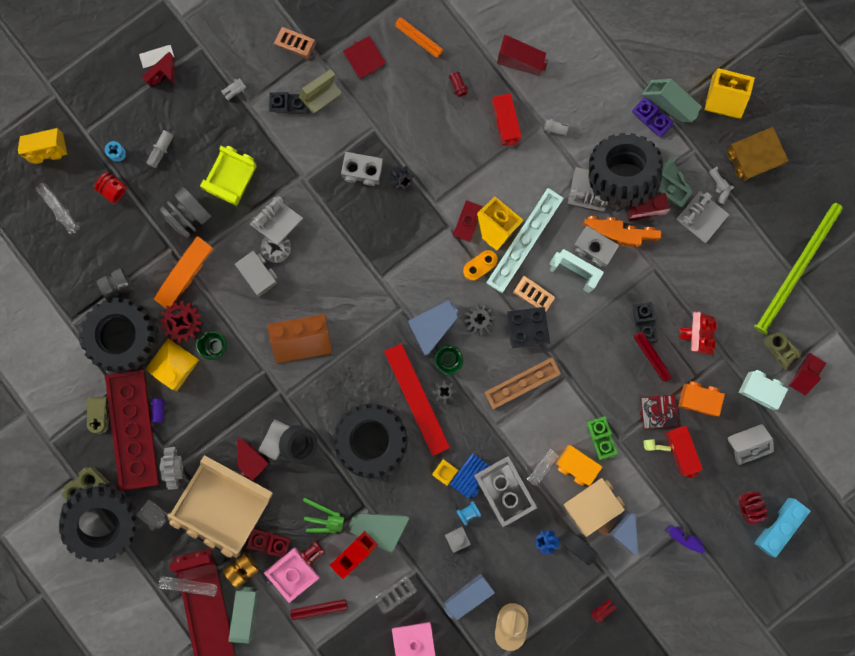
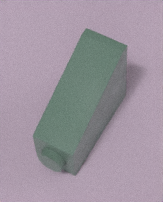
[642,79,702,122]
[349,513,410,553]
[229,586,258,643]

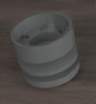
[160,187,212,239]

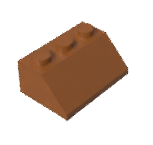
[267,314,333,364]

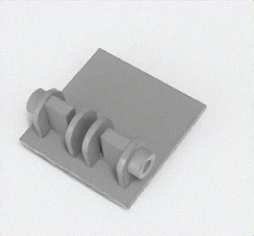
[567,167,608,212]
[676,191,729,243]
[250,196,303,245]

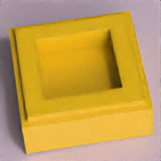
[432,459,459,486]

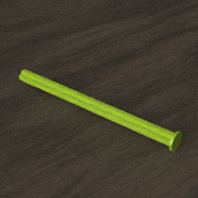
[754,203,843,335]

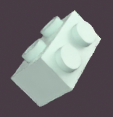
[738,370,788,410]

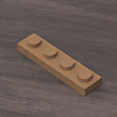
[484,357,561,410]

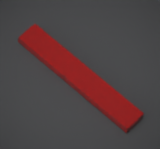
[384,343,450,456]

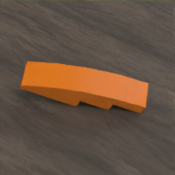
[154,236,214,309]

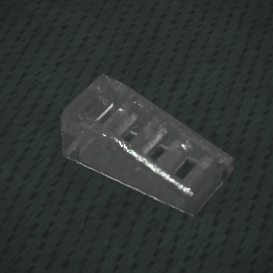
[373,575,417,614]

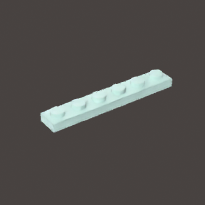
[486,188,564,294]

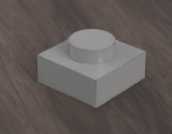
[445,527,471,553]

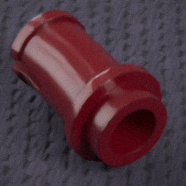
[449,71,468,97]
[591,599,616,623]

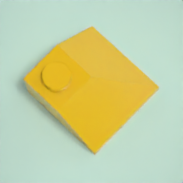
[477,196,524,250]
[146,338,199,391]

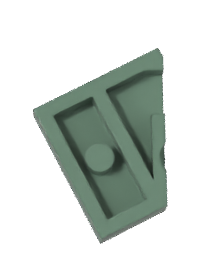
[656,157,692,209]

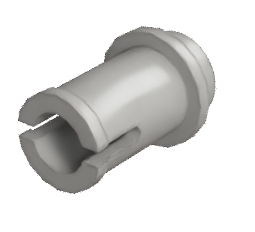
[221,78,246,101]
[544,118,569,136]

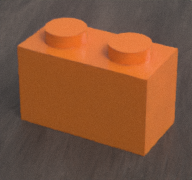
[678,381,725,417]

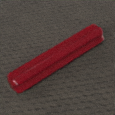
[634,331,672,382]
[290,599,348,620]

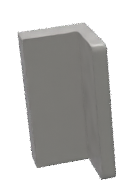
[728,424,774,465]

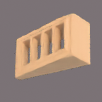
[513,276,555,311]

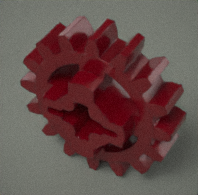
[160,301,203,343]

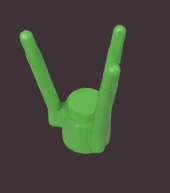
[303,498,344,534]

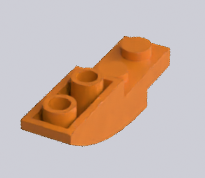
[582,216,661,248]

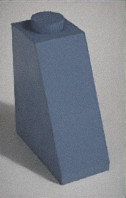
[408,300,459,356]
[444,573,495,620]

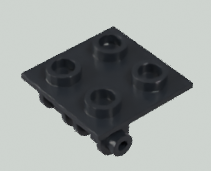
[507,307,550,348]

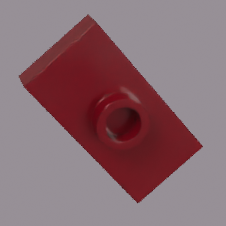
[452,200,484,242]

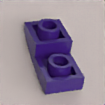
[632,97,673,138]
[665,525,705,554]

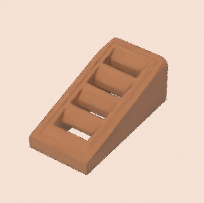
[274,27,316,60]

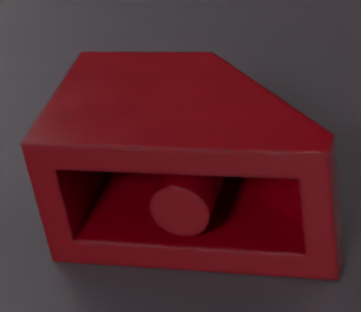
[237,437,270,481]

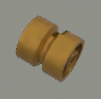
[223,551,260,589]

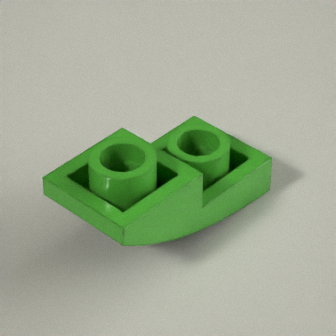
[587,416,618,461]

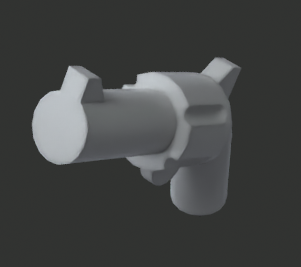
[709,167,734,205]

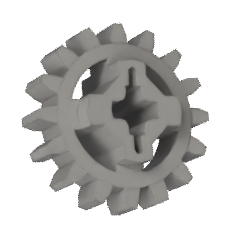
[160,447,183,490]

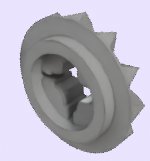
[260,237,291,263]

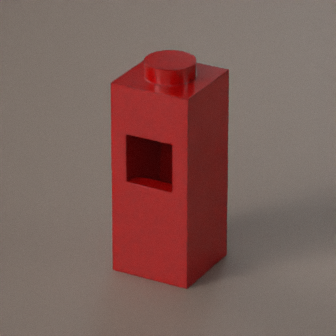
[491,93,522,146]
[665,426,703,479]
[329,531,378,579]

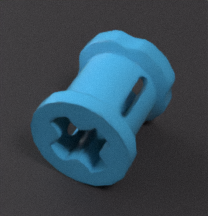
[105,141,126,162]
[457,501,481,526]

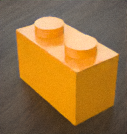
[555,445,602,487]

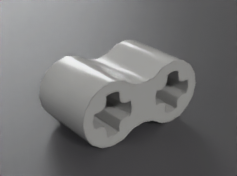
[258,419,290,460]

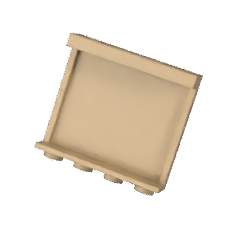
[167,455,272,558]

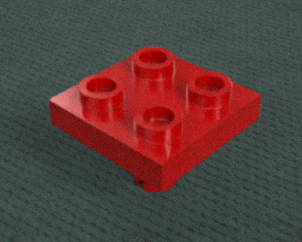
[679,312,717,355]

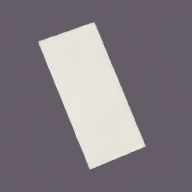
[139,45,174,68]

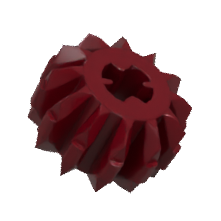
[738,491,768,525]

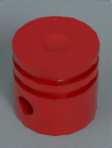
[94,172,127,204]

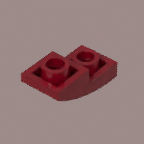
[245,529,291,557]

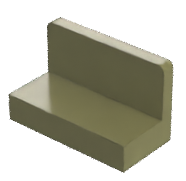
[299,69,342,113]

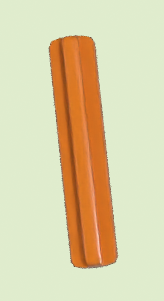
[395,17,443,58]

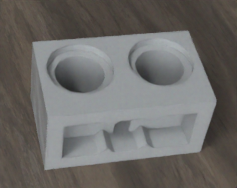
[341,152,383,186]

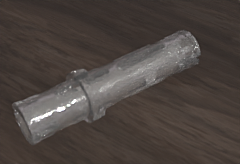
[36,183,79,234]

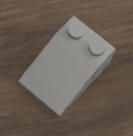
[474,456,537,527]

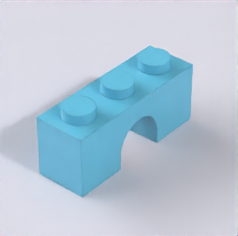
[754,498,811,558]

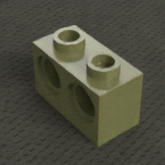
[61,466,110,500]

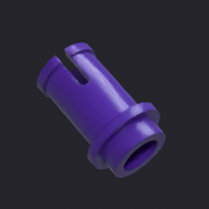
[151,398,166,422]

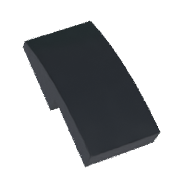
[269,92,309,114]
[633,302,658,343]

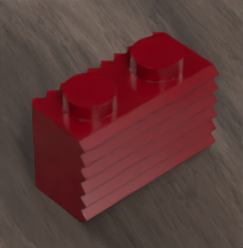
[626,193,669,221]

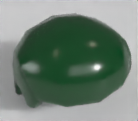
[196,331,228,360]
[434,345,464,375]

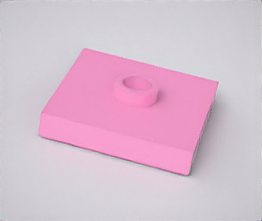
[264,548,320,603]
[392,622,435,656]

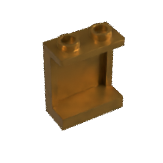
[727,127,788,182]

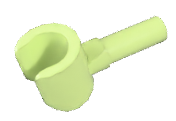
[643,439,671,451]

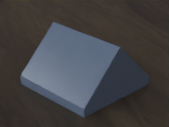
[608,512,638,555]

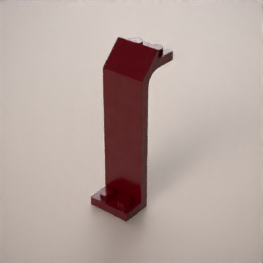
[169,548,236,656]

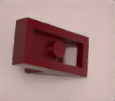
[142,52,175,87]
[789,353,827,396]

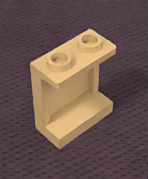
[563,478,625,538]

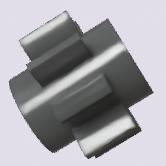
[432,380,456,404]

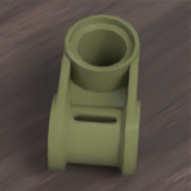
[765,333,801,369]
[86,397,109,434]

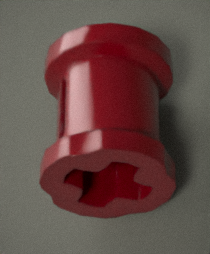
[300,540,326,566]

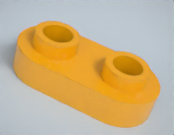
[463,250,498,281]

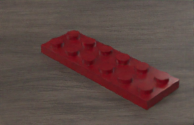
[105,370,160,490]

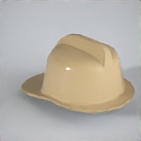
[495,603,528,651]

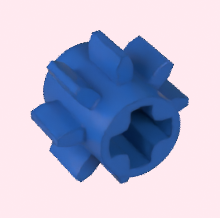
[536,531,559,554]

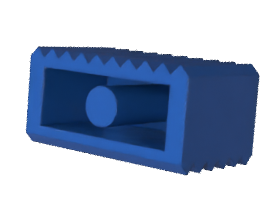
[449,453,489,499]

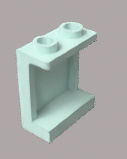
[549,249,604,293]

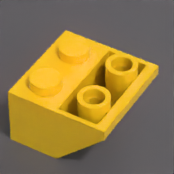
[704,68,755,119]
[18,128,67,164]

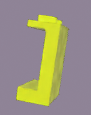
[200,146,257,206]

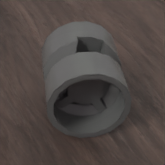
[97,268,133,300]

